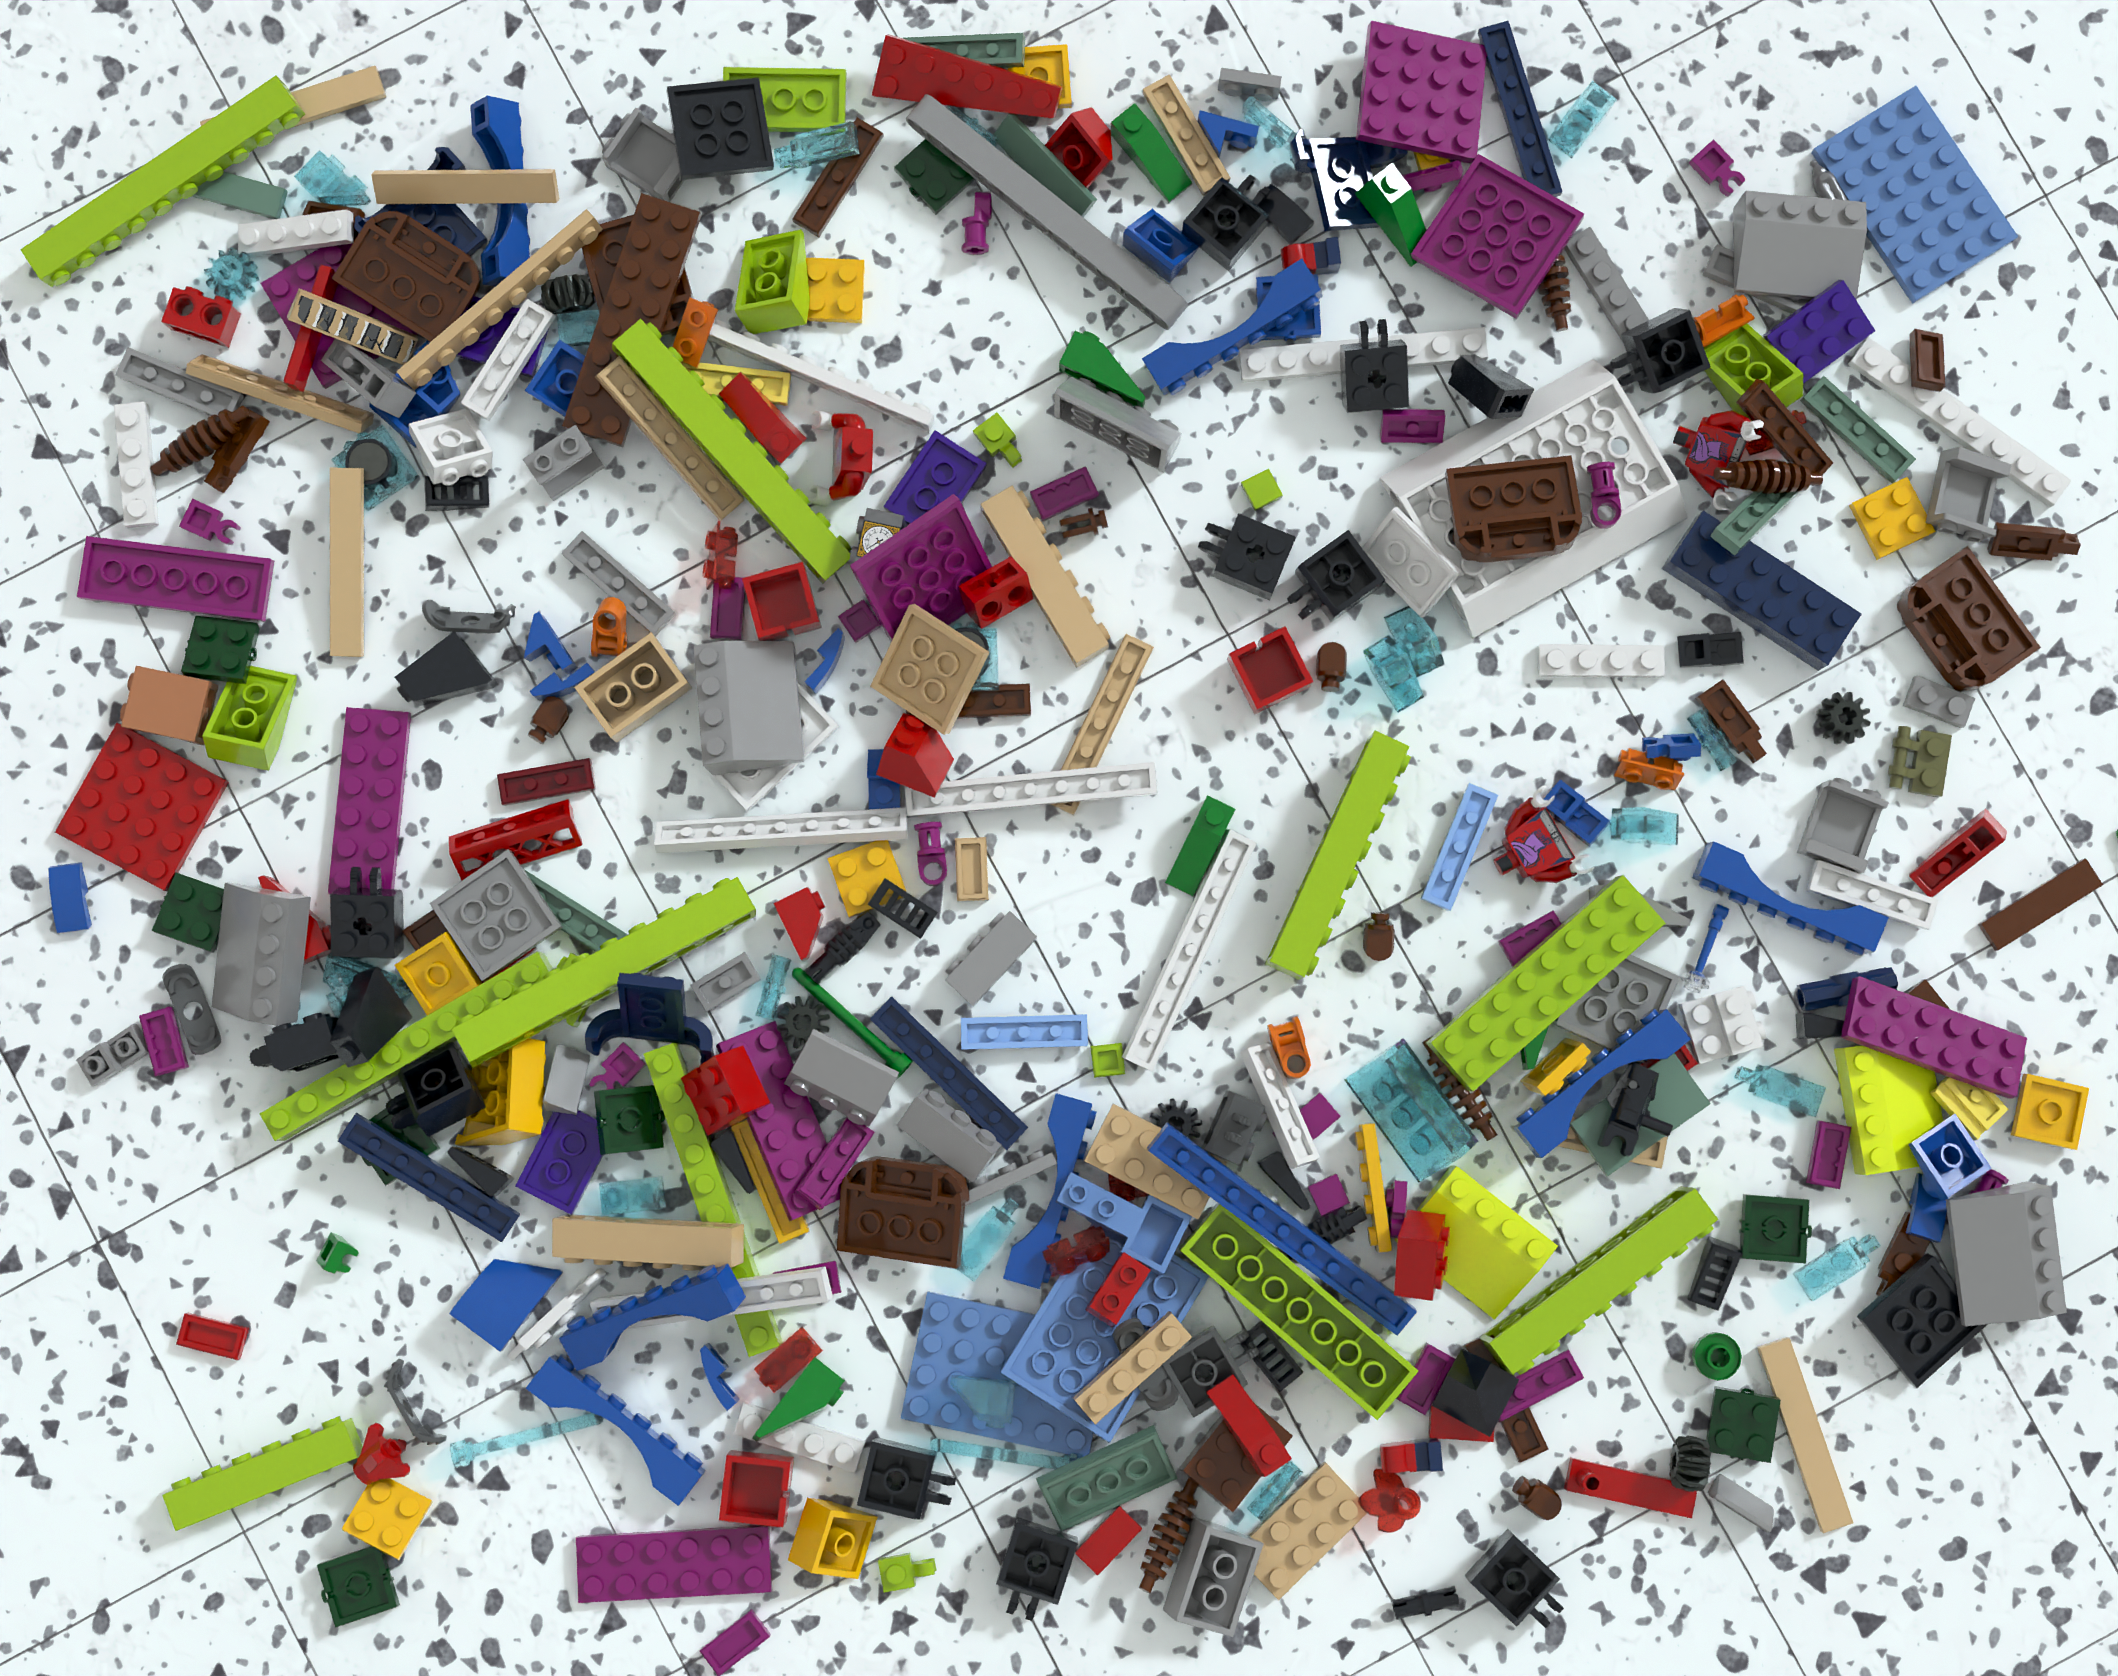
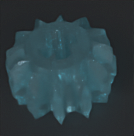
[204,248,260,302]

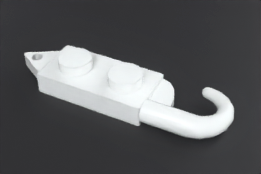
[507,1268,606,1361]

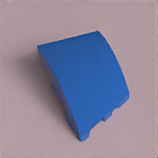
[369,340,460,448]
[449,1259,563,1352]

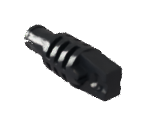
[805,910,881,985]
[1287,1205,1367,1260]

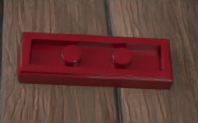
[497,758,596,806]

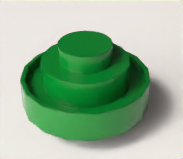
[1692,1332,1742,1381]

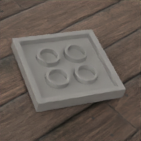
[429,849,563,982]
[1554,954,1680,1063]

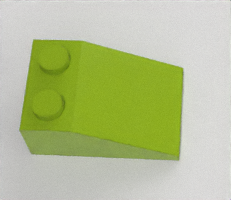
[735,229,810,334]
[1704,324,1803,429]
[202,666,297,771]

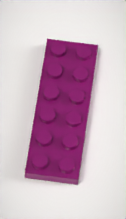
[77,536,275,622]
[328,707,411,894]
[1841,976,2027,1099]
[716,1021,842,1222]
[576,1525,773,1603]

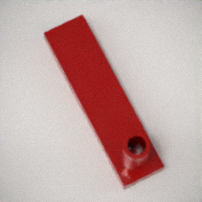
[1564,1457,1697,1519]

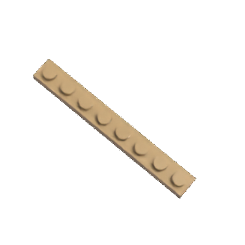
[396,209,603,390]

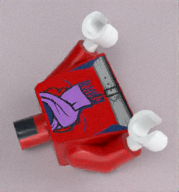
[1673,410,1764,510]
[810,411,873,507]
[1493,786,1594,883]

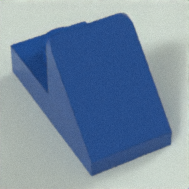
[1197,110,1259,158]
[524,611,578,674]
[867,749,901,810]

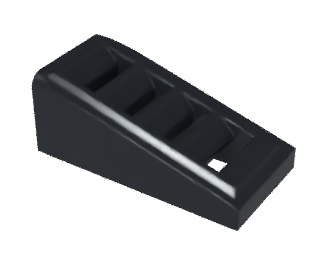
[424,476,489,511]
[867,878,938,939]
[1795,1012,1844,1039]
[710,1128,757,1194]
[447,1147,515,1196]
[1256,1151,1311,1211]
[1687,1236,1742,1311]
[1240,1321,1303,1392]

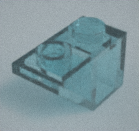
[1548,81,1617,159]
[294,150,371,206]
[1363,635,1424,713]
[599,1176,666,1215]

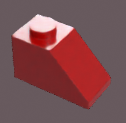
[773,887,826,961]

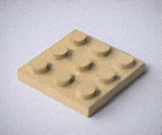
[870,604,990,735]

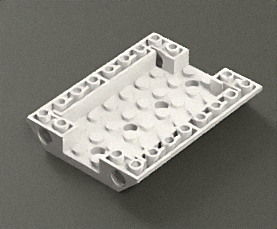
[1379,359,1688,639]

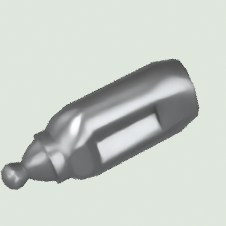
[1810,160,1848,200]

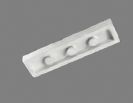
[238,209,354,258]
[461,299,555,421]
[114,401,159,528]
[1538,644,1665,678]
[1806,860,1939,930]
[1240,1042,1320,1169]
[733,1402,866,1473]

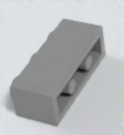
[945,911,1038,1007]
[896,1088,1002,1183]

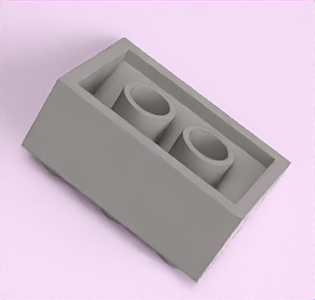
[784,1029,899,1127]
[1163,1517,1264,1637]

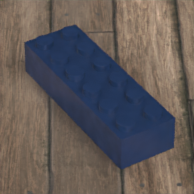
[1661,510,1862,671]

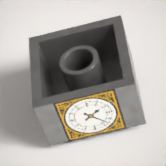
[849,508,906,564]

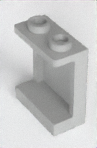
[602,108,685,202]
[522,425,605,501]
[1926,447,2012,543]
[1797,778,1889,874]

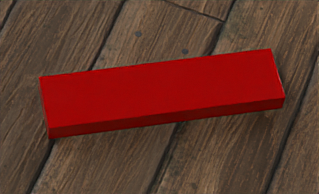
[283,265,338,393]

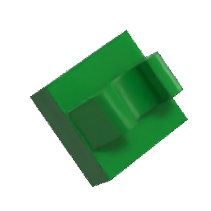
[316,1232,359,1274]

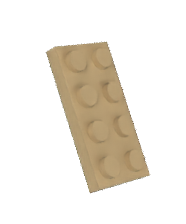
[1084,1104,1227,1220]
[1249,1461,1370,1601]

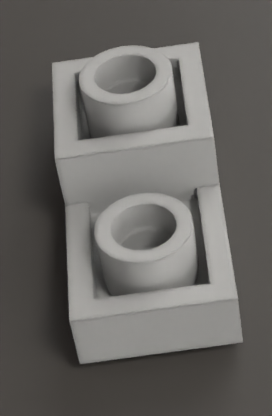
[76,1024,149,1086]

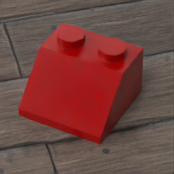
[876,713,954,798]

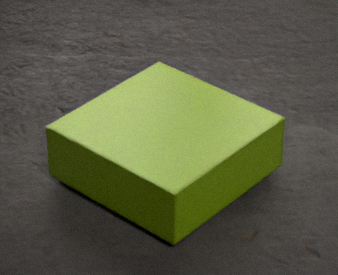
[1241,468,1283,511]
[1090,1043,1125,1078]

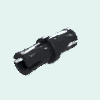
[1392,1586,1460,1620]

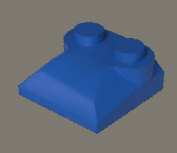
[525,339,585,417]
[1908,1114,1991,1201]

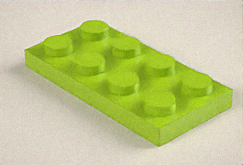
[723,67,847,133]

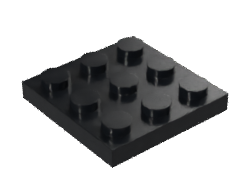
[666,77,774,180]
[1856,1253,1988,1388]

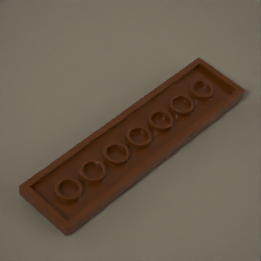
[562,193,702,448]

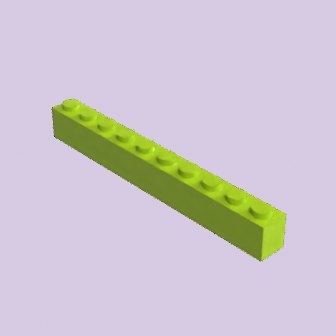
[20,75,306,287]
[612,319,852,584]
[451,877,756,1068]
[259,951,553,1141]
[643,1043,783,1357]

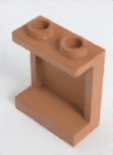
[120,666,219,746]

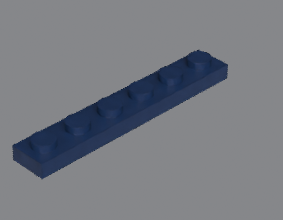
[1477,21,1563,197]
[870,996,1029,1150]
[337,1112,520,1242]

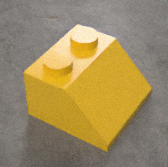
[788,1497,878,1579]

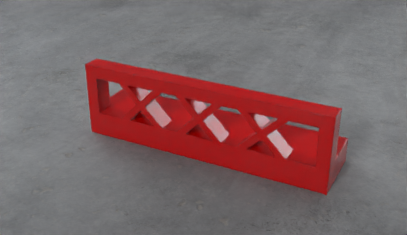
[449,799,583,881]

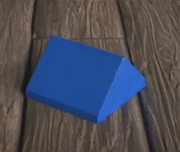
[1122,208,1199,283]

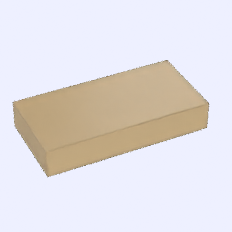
[955,837,989,902]

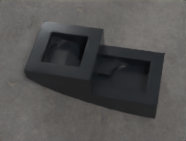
[1260,184,1314,245]
[1677,632,1744,668]

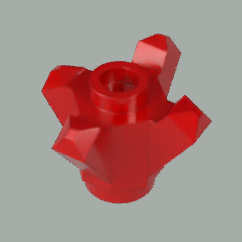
[353,1423,410,1485]

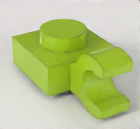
[973,412,1022,468]
[878,1552,937,1593]

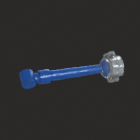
[1680,904,1729,993]

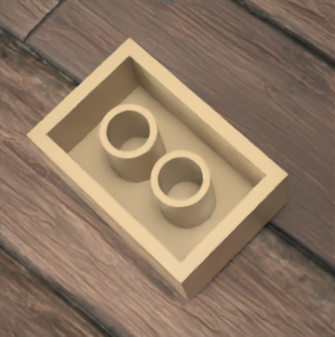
[574,632,692,743]

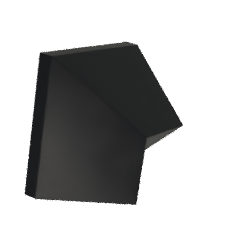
[1432,1349,1519,1437]

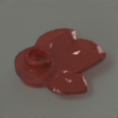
[1358,1469,1421,1533]

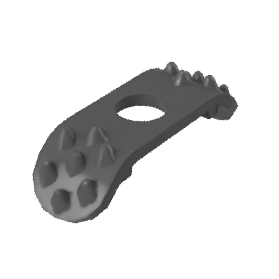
[422,600,516,634]
[162,964,221,1055]
[1112,1318,1179,1411]
[384,1358,447,1445]

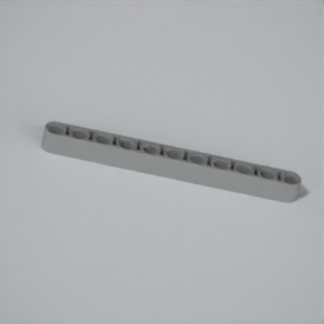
[906,94,1188,330]

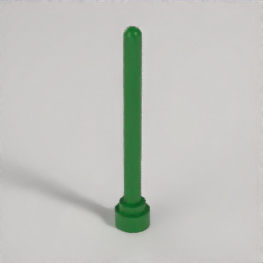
[792,967,913,1080]

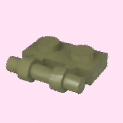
[1888,726,1952,798]

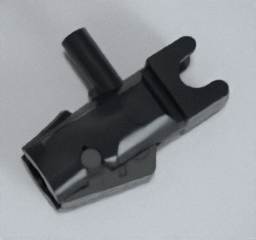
[1598,1063,1673,1157]

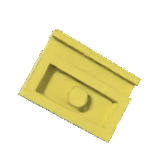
[1930,1076,2009,1141]

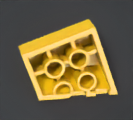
[455,1038,546,1146]

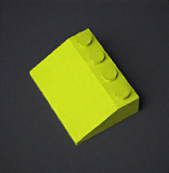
[1834,1045,1943,1175]
[1393,1165,1558,1320]

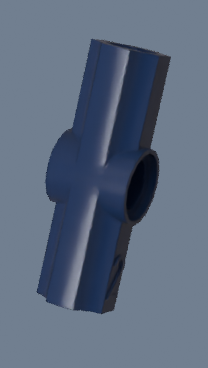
[1796,967,1898,1011]

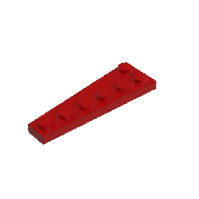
[872,34,1063,118]

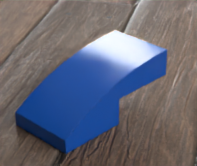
[804,628,845,694]
[529,663,595,701]
[1543,780,1610,847]
[48,862,92,933]
[1906,1173,1947,1243]
[700,1343,740,1411]

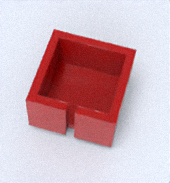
[742,562,822,641]
[1227,626,1314,715]
[681,1045,770,1136]
[1394,1210,1450,1301]
[719,1450,794,1527]

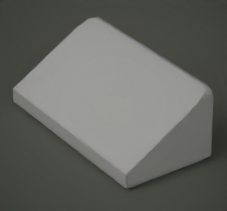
[543,1045,590,1115]
[1707,1474,1774,1533]

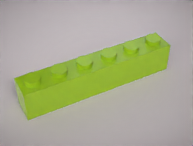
[162,1416,363,1531]

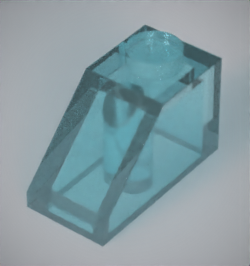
[1384,606,1445,677]
[1609,807,1679,845]
[950,1375,1016,1428]

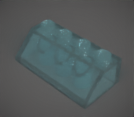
[1344,1038,1479,1183]

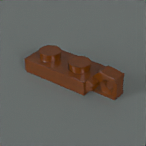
[204,408,270,493]
[1987,522,2081,561]
[1695,679,1767,763]
[1875,1212,1931,1296]

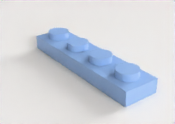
[1420,783,1498,911]
[961,1014,1088,1050]

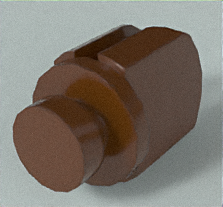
[1059,508,1108,539]
[1316,642,1347,692]
[528,696,569,745]
[1363,912,1395,961]
[1512,1476,1562,1520]

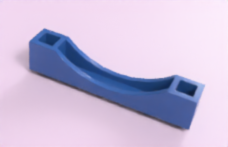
[470,95,530,287]
[1142,259,1323,395]
[1692,841,1889,956]
[1513,1008,1691,1158]
[1003,1093,1097,1289]
[559,1264,746,1371]
[526,1354,706,1506]

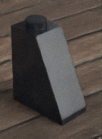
[1448,354,1534,419]
[394,631,498,706]
[330,966,413,1067]

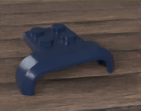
[1289,129,1408,231]
[354,147,488,256]
[585,973,714,1065]

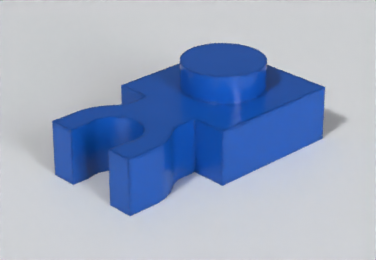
[1641,733,1701,761]

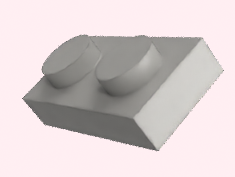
[1218,68,1282,101]
[1903,675,1976,728]
[690,952,762,1012]

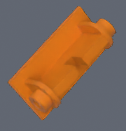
[1693,294,1755,347]
[672,297,718,368]
[1614,748,1684,791]

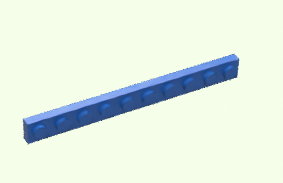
[1147,1123,1417,1336]

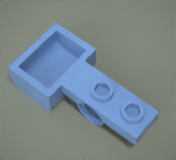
[1056,1172,1192,1275]

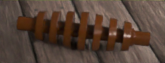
[1537,255,1571,332]
[151,405,250,476]
[1714,459,1823,494]
[1422,1036,1498,1141]
[1139,1478,1198,1593]

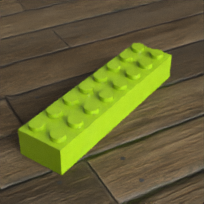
[1265,730,1411,980]
[1426,875,1666,1092]
[1479,1186,1719,1375]
[1179,1202,1418,1421]

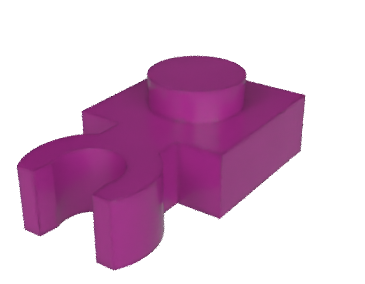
[1689,139,1745,197]
[179,498,241,545]
[589,1042,647,1090]
[1385,1180,1408,1238]

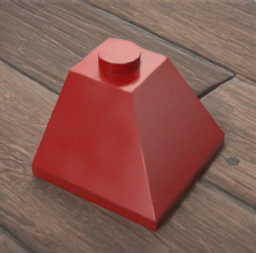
[1045,107,1113,189]

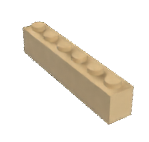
[980,485,1111,668]
[552,1214,744,1270]

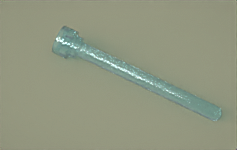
[450,1413,604,1468]
[930,1438,1083,1469]

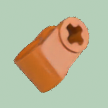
[591,597,628,657]
[1267,1016,1311,1079]

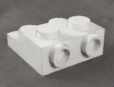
[409,408,493,485]
[1679,986,1766,1065]

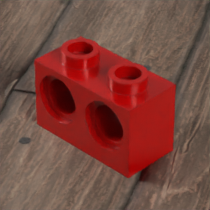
[161,286,241,348]
[958,556,1034,629]
[1085,1252,1151,1327]

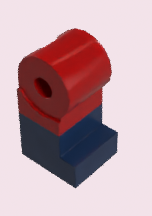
[1280,237,1341,275]
[1380,1438,1443,1473]

